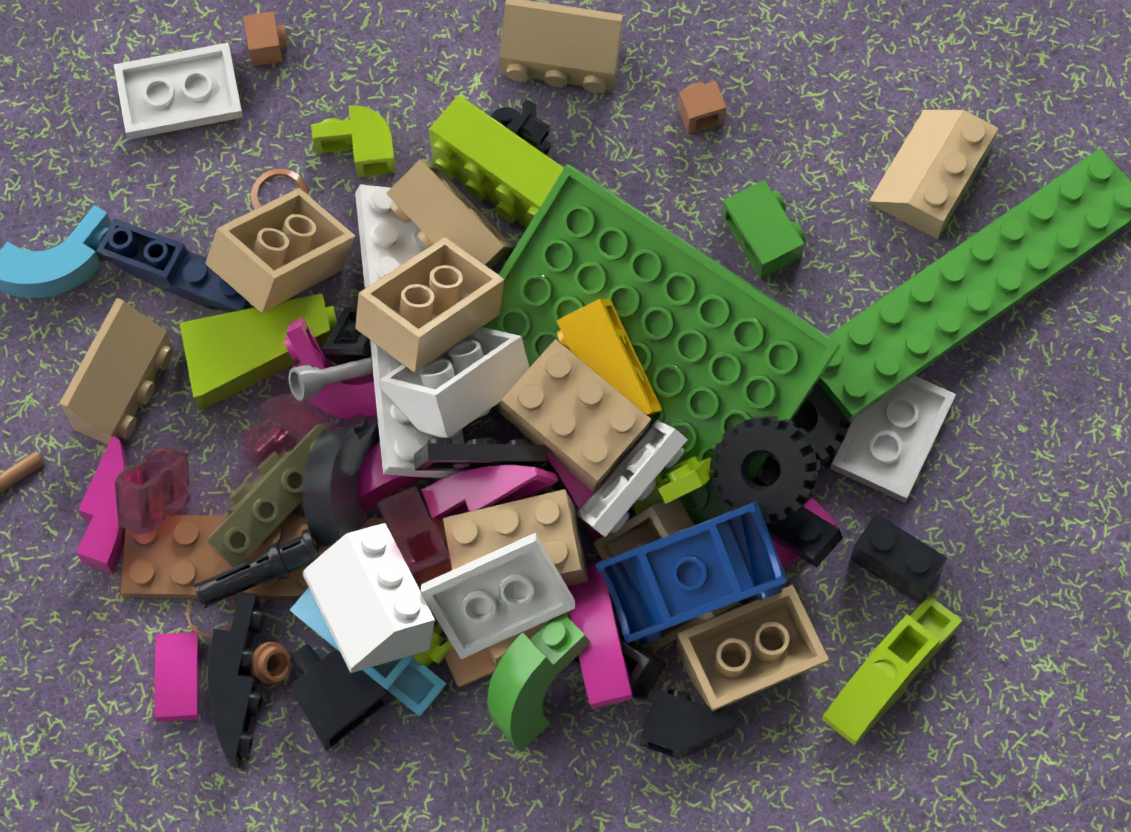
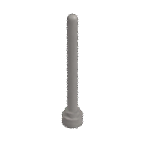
[288,357,373,400]

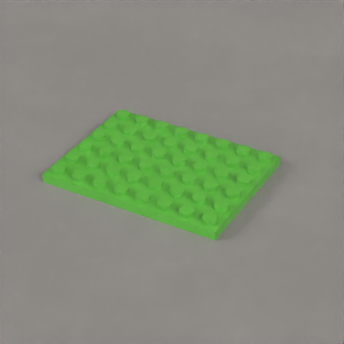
[482,164,841,525]

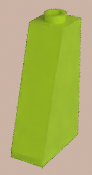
[180,293,337,410]

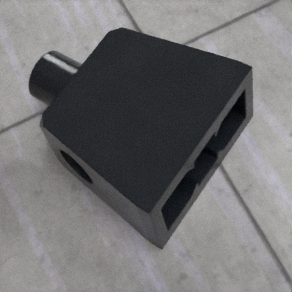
[290,644,389,751]

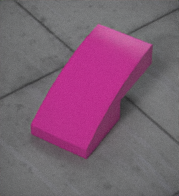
[155,632,200,722]

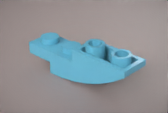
[290,587,446,717]

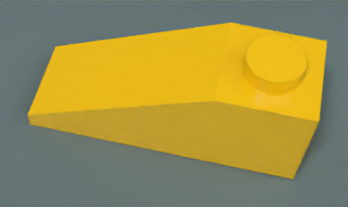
[556,299,662,415]

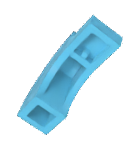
[0,205,111,298]

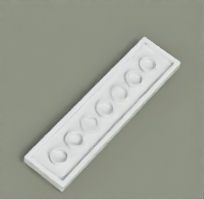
[355,184,464,479]

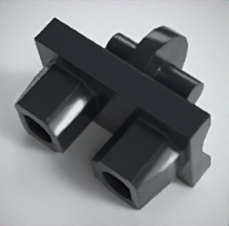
[491,99,551,156]

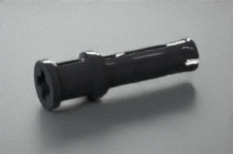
[194,529,320,609]

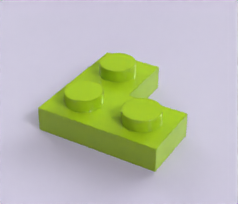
[633,456,714,514]

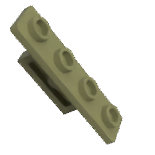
[207,423,328,567]

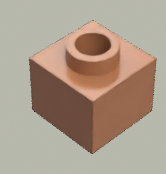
[243,11,288,67]
[678,81,726,134]

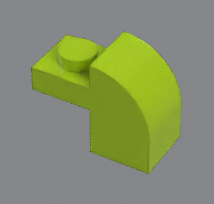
[311,105,396,177]

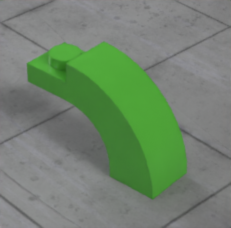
[487,614,591,752]

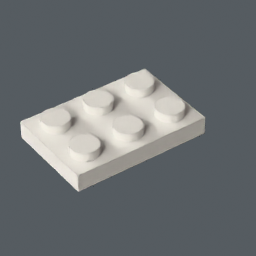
[114,43,243,140]
[831,376,956,503]
[576,420,688,537]
[421,533,575,659]

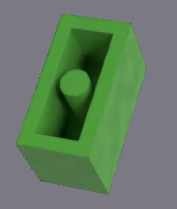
[721,180,806,279]

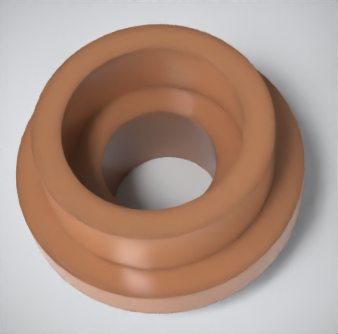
[251,642,292,684]

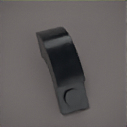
[302,414,380,546]

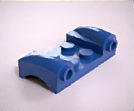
[596,501,788,645]

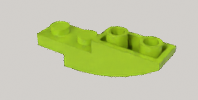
[822,595,963,746]

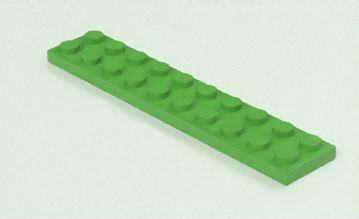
[817,148,1131,421]

